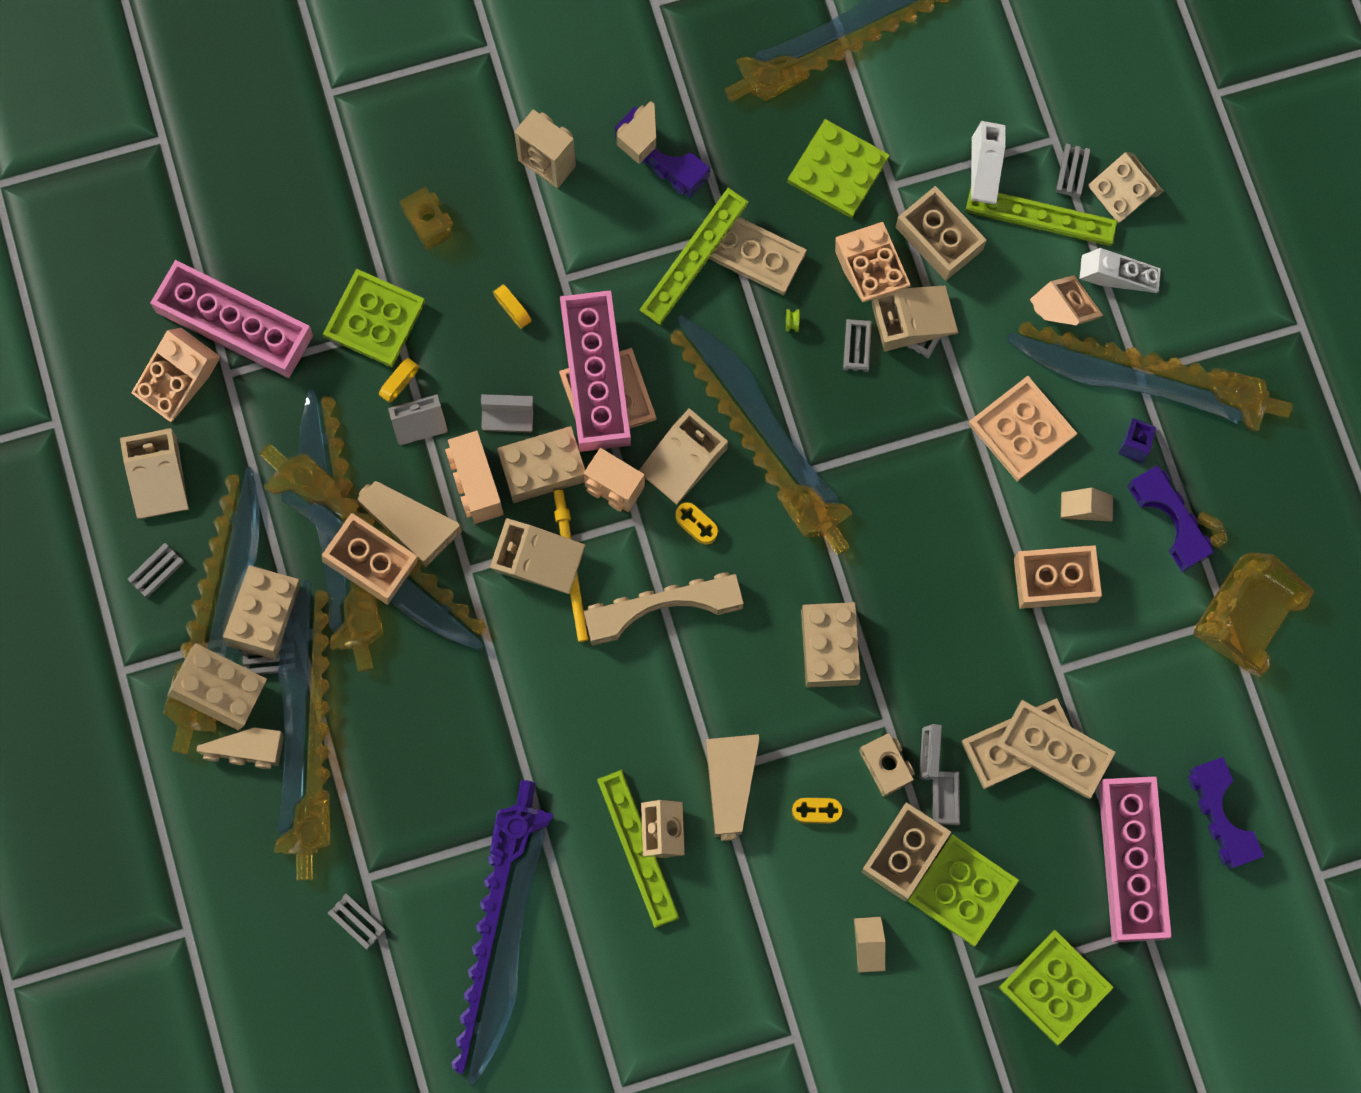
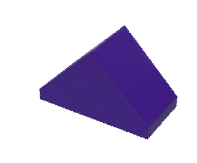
[1118,418,1156,463]

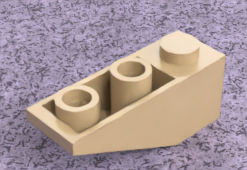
[196,727,284,769]

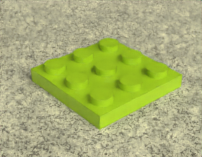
[787,119,889,219]
[323,269,425,367]
[908,835,1019,947]
[998,930,1114,1046]

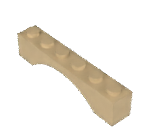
[584,572,744,646]

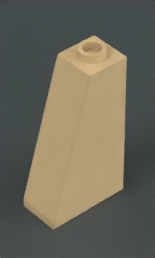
[357,481,462,567]
[706,734,759,841]

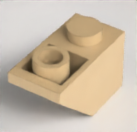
[617,101,656,164]

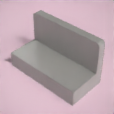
[388,394,448,445]
[481,394,534,433]

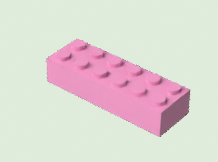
[150,260,314,378]
[560,290,631,452]
[1098,777,1171,943]

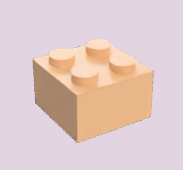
[583,448,645,513]

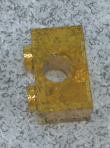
[399,186,454,250]

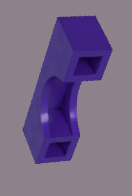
[615,106,710,198]
[1127,465,1213,573]
[1188,757,1264,870]

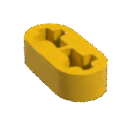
[493,284,532,329]
[379,358,419,403]
[675,503,718,545]
[792,798,843,824]

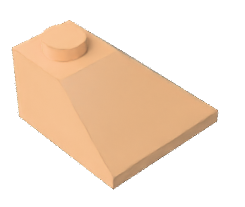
[1030,275,1103,325]

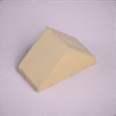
[1061,488,1113,522]
[854,917,885,973]

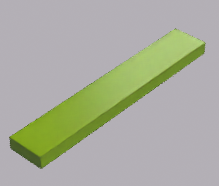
[639,188,749,326]
[965,188,1118,246]
[597,770,679,928]

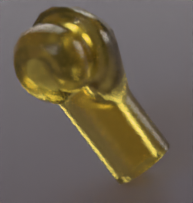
[1197,511,1228,547]

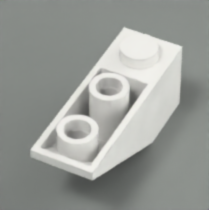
[971,121,1005,205]
[1079,248,1161,293]

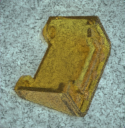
[1194,553,1315,676]

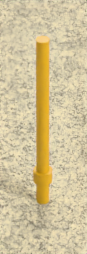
[553,490,588,642]

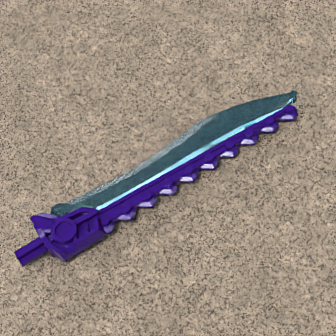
[451,780,553,1086]

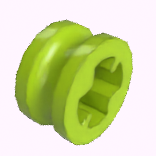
[786,309,799,332]

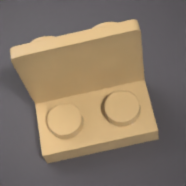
[1089,152,1164,222]

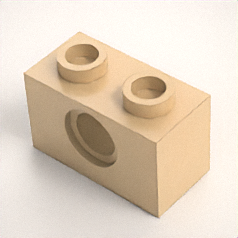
[859,733,915,797]
[641,800,684,858]

